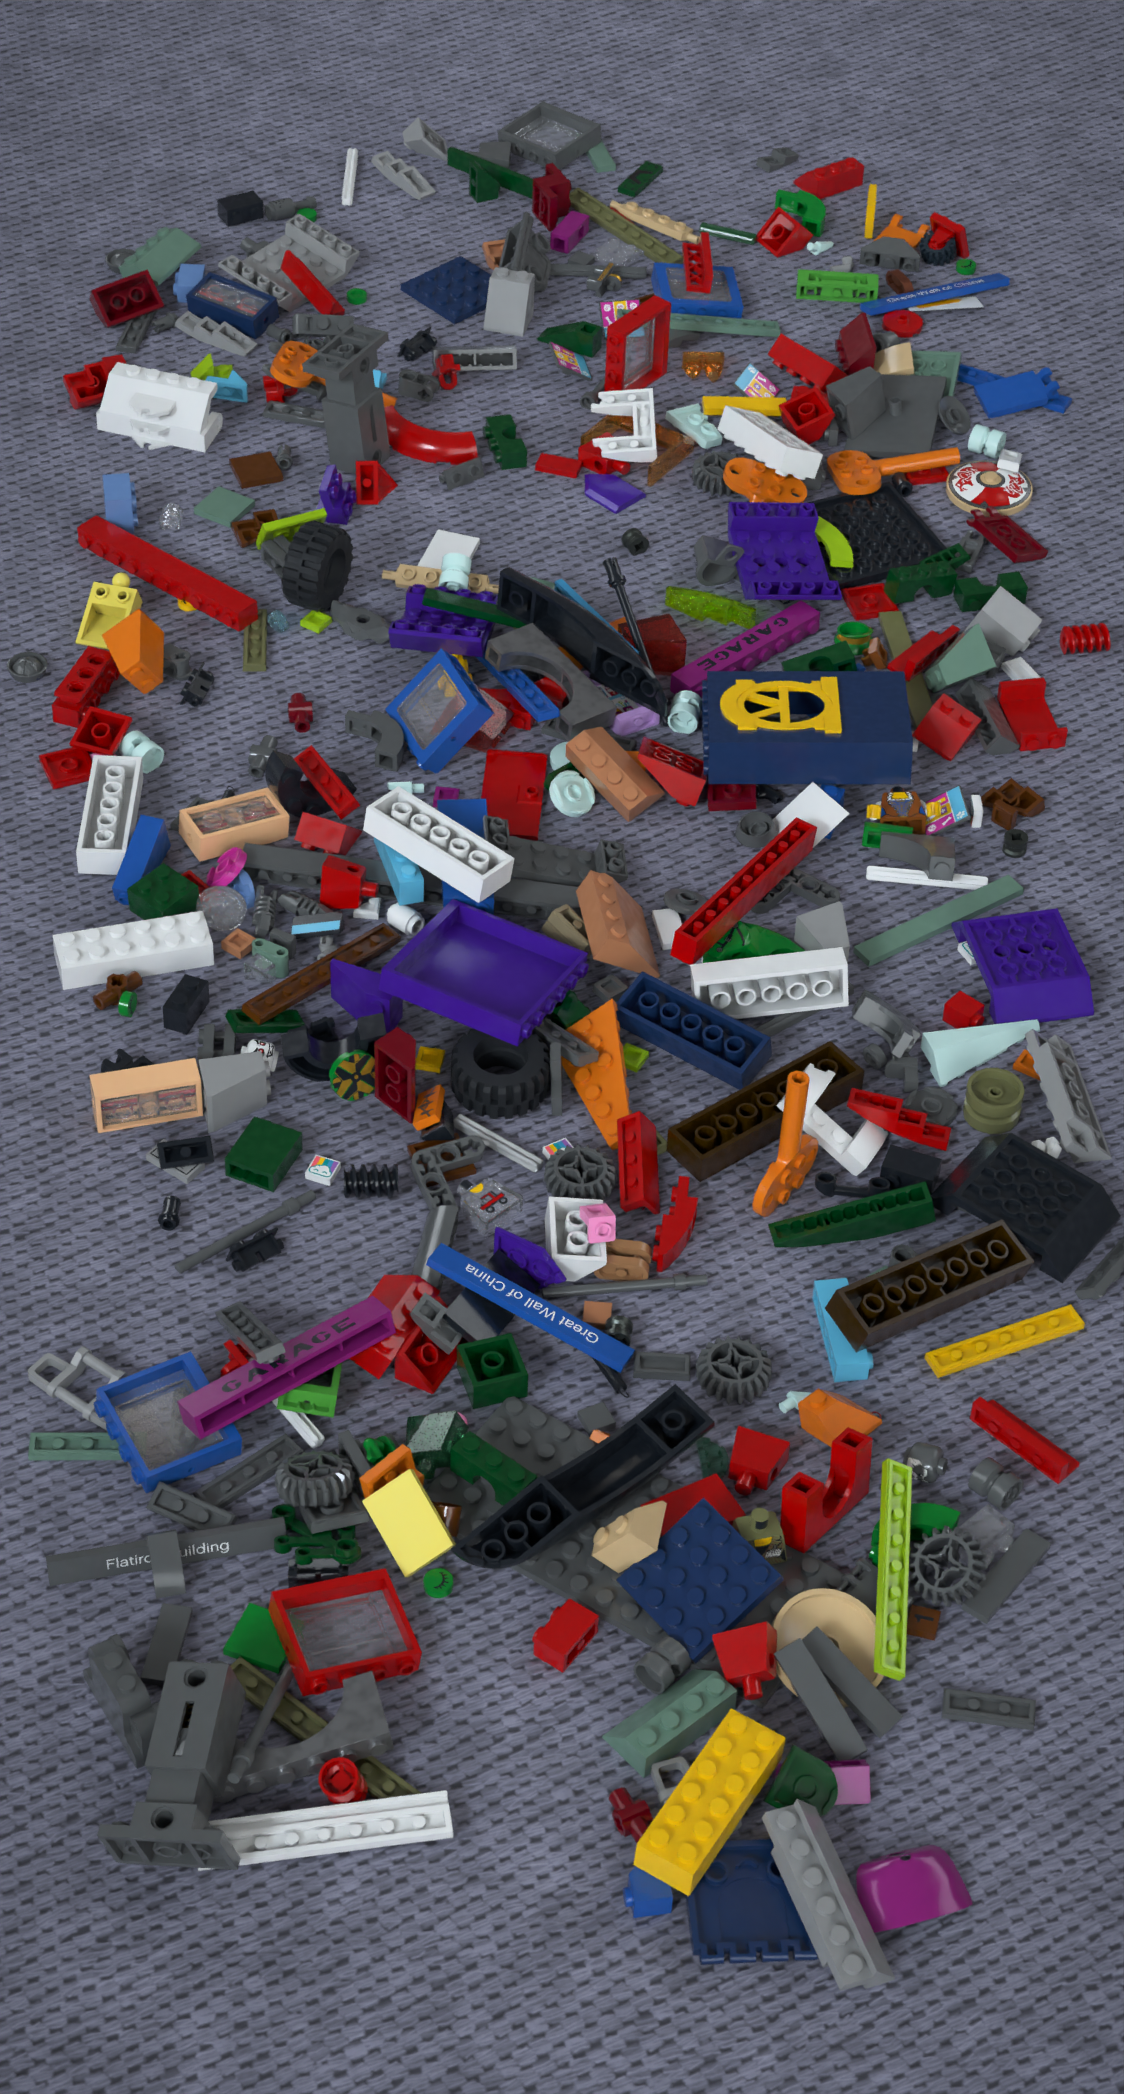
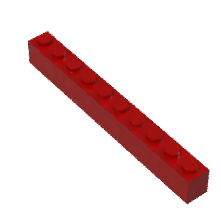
[77,515,258,632]
[670,817,817,965]

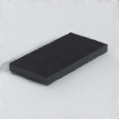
[442,1249,540,1342]

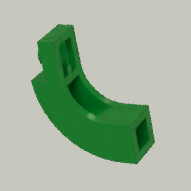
[775,189,826,237]
[869,1503,960,1568]

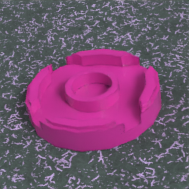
[206,847,247,891]

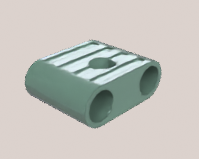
[252,938,289,978]

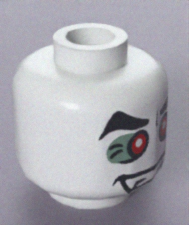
[240,1039,279,1072]

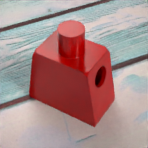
[578,432,631,475]
[320,855,379,909]
[728,1426,790,1496]
[712,1621,777,1700]

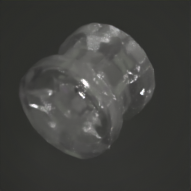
[159,503,183,531]

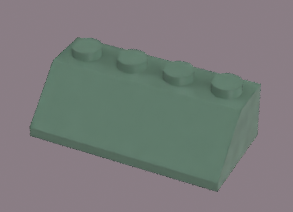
[118,227,202,286]
[602,1669,737,1778]

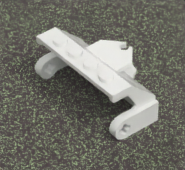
[96,362,223,452]

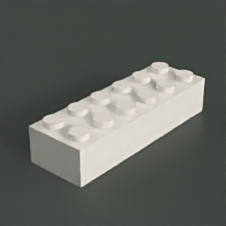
[717,405,823,480]
[76,755,143,875]
[363,786,515,903]
[53,911,214,990]
[690,947,849,1019]

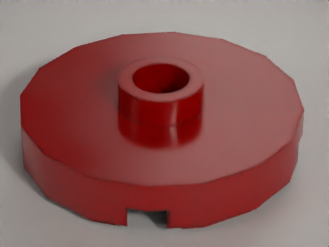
[882,310,923,338]

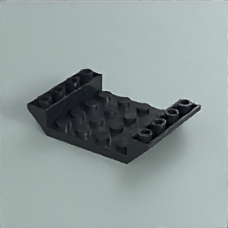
[930,1133,1121,1284]

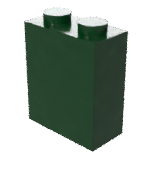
[225,1116,303,1192]

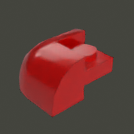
[63,361,109,410]

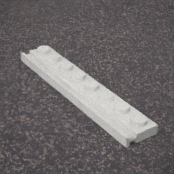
[198,1790,453,1871]

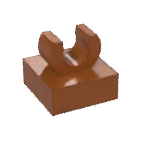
[861,637,888,670]

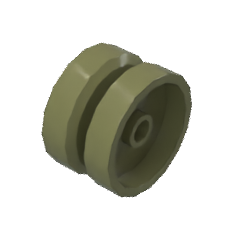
[963,1068,1025,1134]

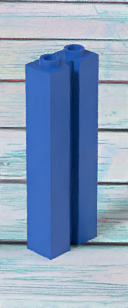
[437,799,494,915]

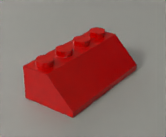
[767,334,848,392]
[349,1275,440,1379]

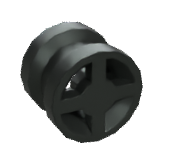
[621,528,649,556]
[1002,829,1028,858]
[605,1315,633,1346]

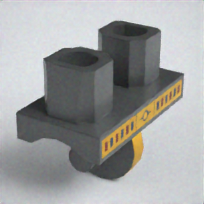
[587,262,623,298]

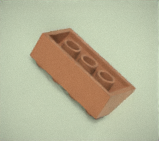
[566,727,665,822]

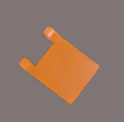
[873,214,930,249]

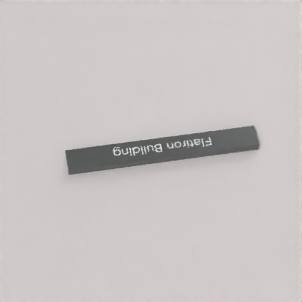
[46,1517,286,1586]

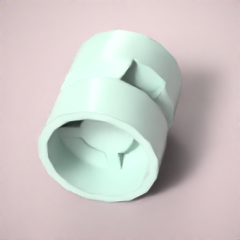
[968,424,1006,459]
[438,553,472,591]
[668,690,702,734]
[119,730,164,774]

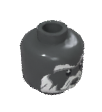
[903,1442,948,1483]

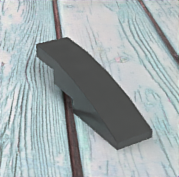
[774,1638,868,1761]

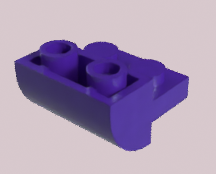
[316,465,357,525]

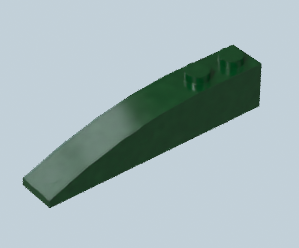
[768,1182,936,1248]

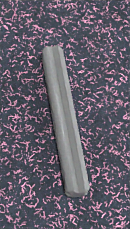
[453,1114,543,1173]

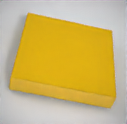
[864,184,877,239]

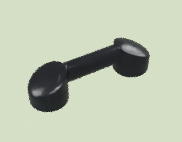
[815,1172,890,1198]

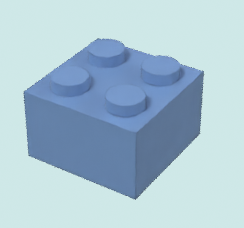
[102,473,138,534]

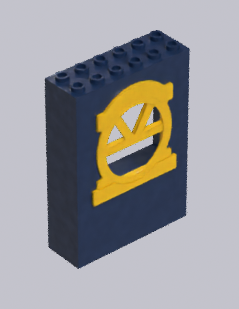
[702,671,913,784]

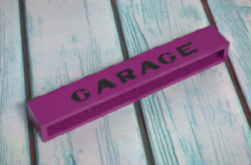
[670,600,820,699]
[177,1295,396,1440]

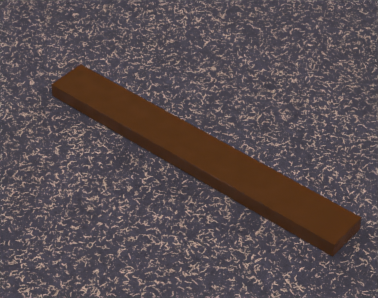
[241,922,401,1025]

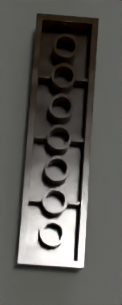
[666,1041,864,1182]
[825,1219,1034,1353]

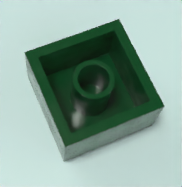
[127,863,201,920]
[457,1333,528,1409]

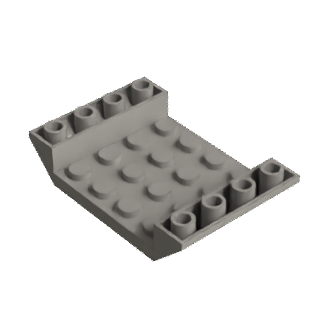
[218,214,360,312]

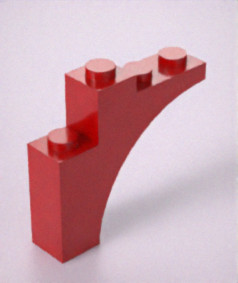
[477,669,581,731]

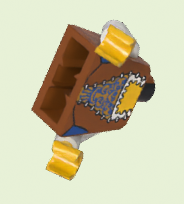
[866,786,942,835]

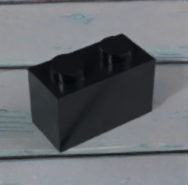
[217,191,264,227]
[162,974,210,1035]
[880,1145,942,1195]

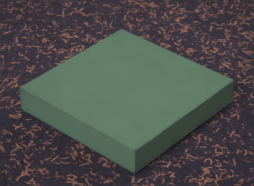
[194,486,255,528]

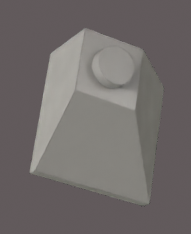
[402,117,447,161]

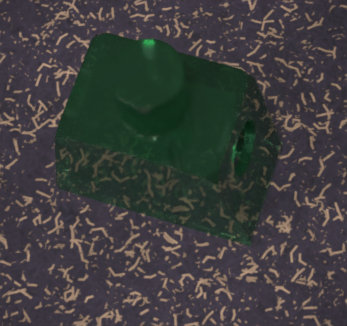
[405,1411,469,1480]

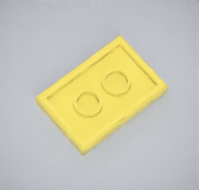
[362,1469,456,1577]

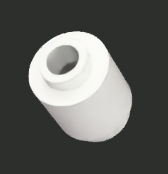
[387,903,425,936]

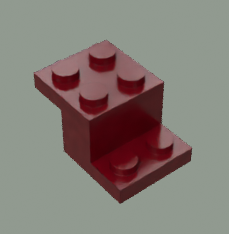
[532,163,572,231]

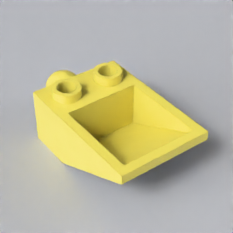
[75,572,142,650]

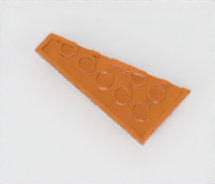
[561,998,632,1151]

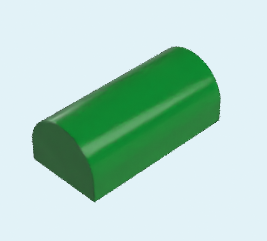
[862,821,913,848]

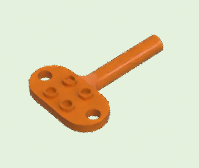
[270,341,397,407]
[827,447,960,495]
[723,457,807,503]
[752,1071,818,1217]

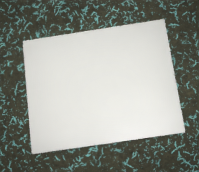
[773,782,850,847]

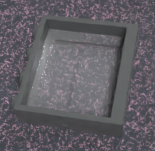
[498,101,601,169]

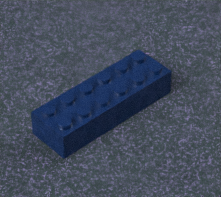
[616,971,772,1090]

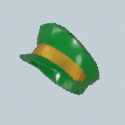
[834,621,873,656]

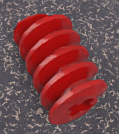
[1060,623,1111,655]

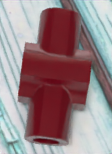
[288,693,313,733]
[608,1787,653,1843]

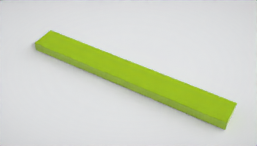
[874,1458,912,1681]

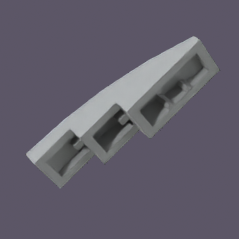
[371,151,436,200]
[175,311,258,357]

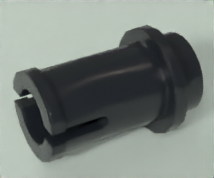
[892,472,913,497]
[158,1196,181,1231]

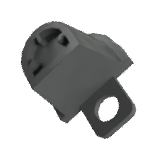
[694,535,744,586]

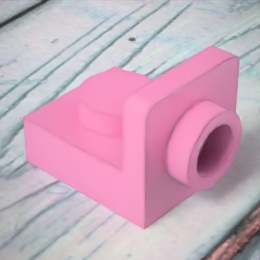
[580,1203,616,1244]

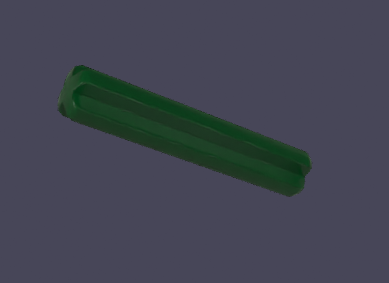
[699,222,757,245]

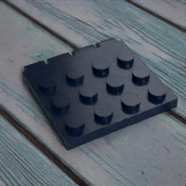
[685,1839,818,1965]

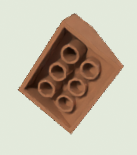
[576,870,660,978]

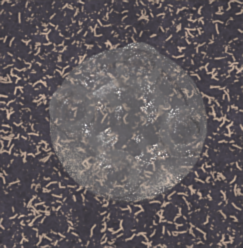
[196,886,247,933]

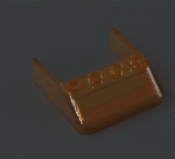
[580,414,695,487]

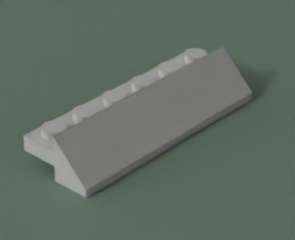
[1025,1029,1112,1163]
[762,1799,895,1991]

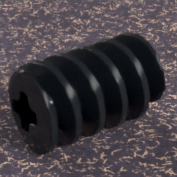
[344,1164,398,1198]

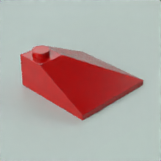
[637,736,707,807]

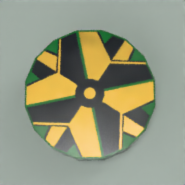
[329,1049,375,1101]

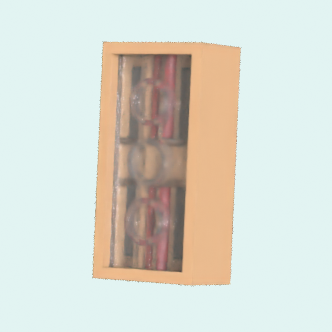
[179,787,290,862]
[90,1058,203,1133]

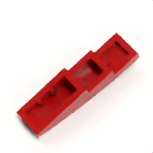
[847,1088,951,1151]

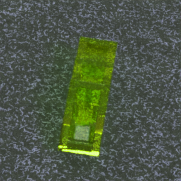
[665,586,756,629]

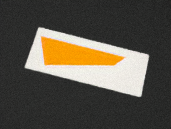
[908,296,984,311]

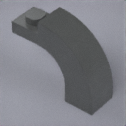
[345,710,404,772]
[852,990,921,1058]

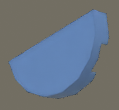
[228,869,255,909]

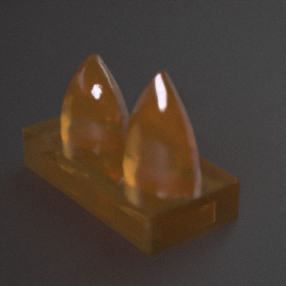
[681,352,724,383]

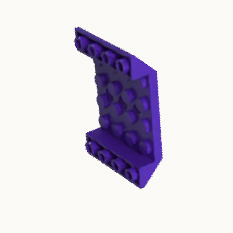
[728,502,842,600]
[388,584,498,657]
[951,908,1094,1024]

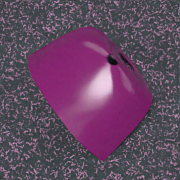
[856,1845,972,1933]

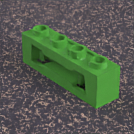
[796,269,878,303]

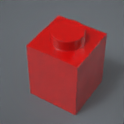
[942,991,985,1029]

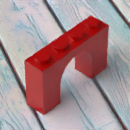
[780,1427,873,1553]

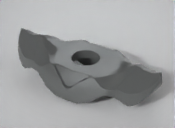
[331,600,390,644]

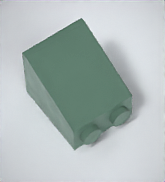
[925,623,996,693]

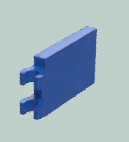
[974,367,1060,418]

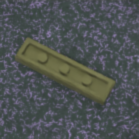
[243,609,267,672]

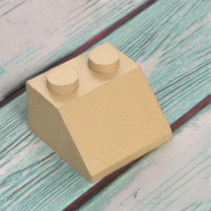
[592,1501,667,1573]

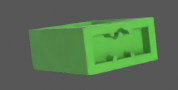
[277,1362,342,1418]

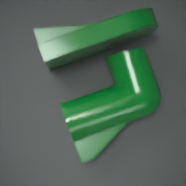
[363,1436,397,1466]

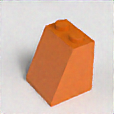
[102,609,164,694]

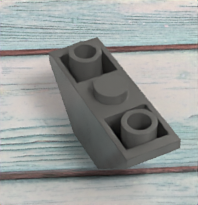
[859,236,920,272]

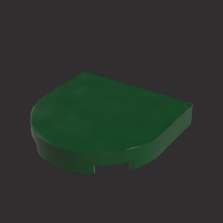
[763,1745,838,1817]

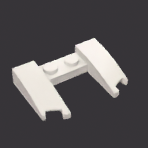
[591,388,657,462]
[777,1063,889,1176]

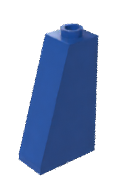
[112,815,171,905]

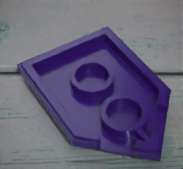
[585,474,646,514]
[493,1226,567,1289]

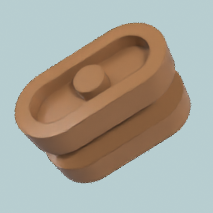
[594,1239,652,1281]

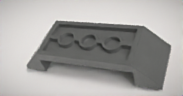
[483,815,628,887]

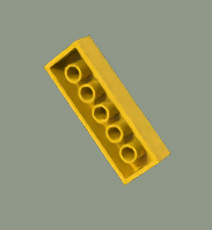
[633,1708,786,1896]

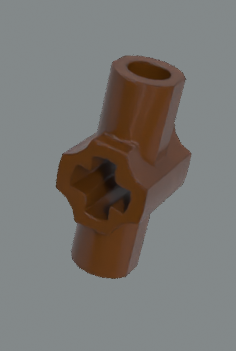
[93,971,143,1010]

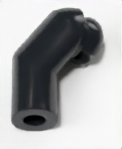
[756,784,783,804]

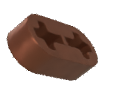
[886,269,914,295]

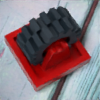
[919,212,970,266]

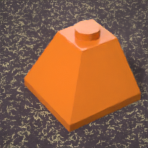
[798,1388,882,1447]

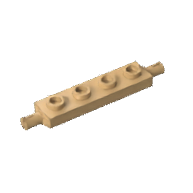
[610,200,700,244]
[382,564,499,594]

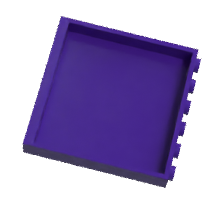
[379,899,589,1046]

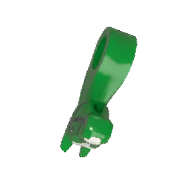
[701,920,805,963]

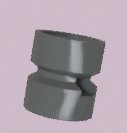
[968,1457,1024,1511]
[633,1636,691,1695]

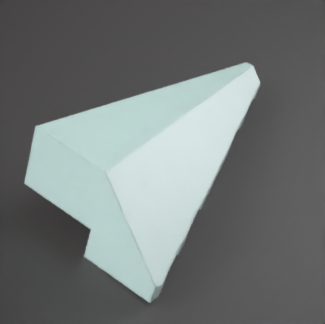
[921,1019,1040,1087]

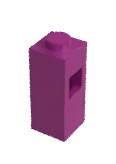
[550,211,589,254]

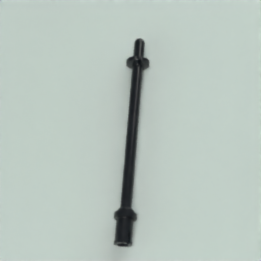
[603,557,671,727]

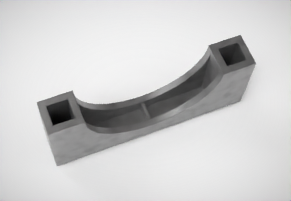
[485,623,617,742]
[213,1671,394,1803]

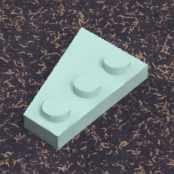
[665,404,723,449]

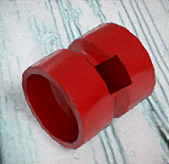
[318,1757,368,1805]

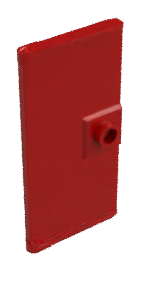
[481,749,548,841]

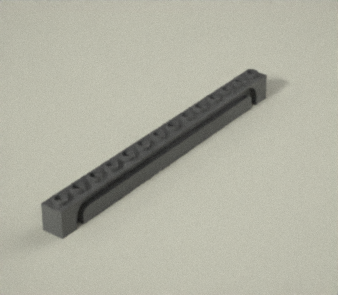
[242,843,582,920]

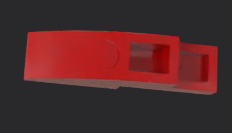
[652,1176,698,1272]

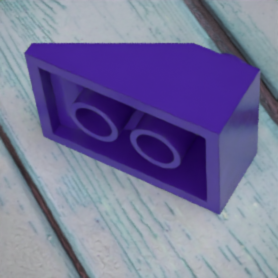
[330,958,403,1034]

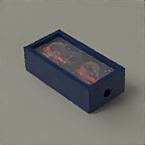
[186,272,279,339]

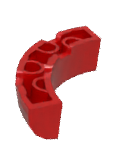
[384,405,478,465]

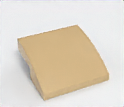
[874,342,914,375]

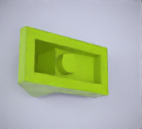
[191,353,233,380]

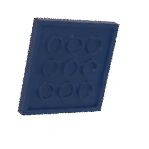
[401,256,491,324]
[616,1498,784,1664]

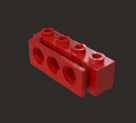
[52,646,120,728]

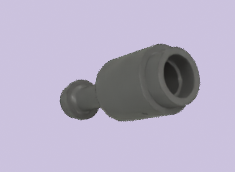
[265,196,317,221]

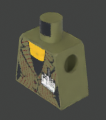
[732,1508,787,1565]

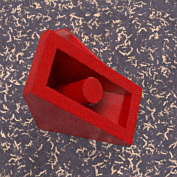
[356,461,398,505]

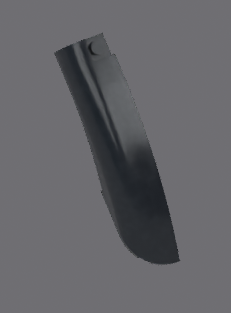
[497,567,668,717]
[451,1384,715,1569]

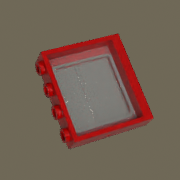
[604,295,671,392]
[268,1568,422,1696]

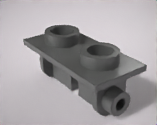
[439,457,485,490]

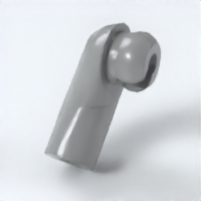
[830,256,854,272]
[317,935,338,960]

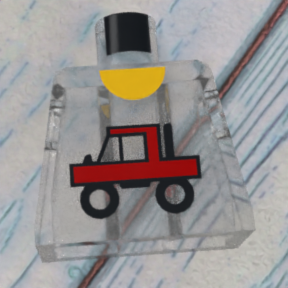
[457,1178,523,1239]

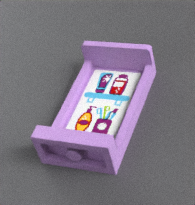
[583,670,660,736]

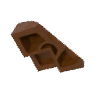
[231,509,278,548]
[981,778,1045,817]

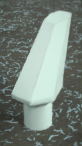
[807,241,834,255]
[387,782,424,794]
[779,1391,811,1413]

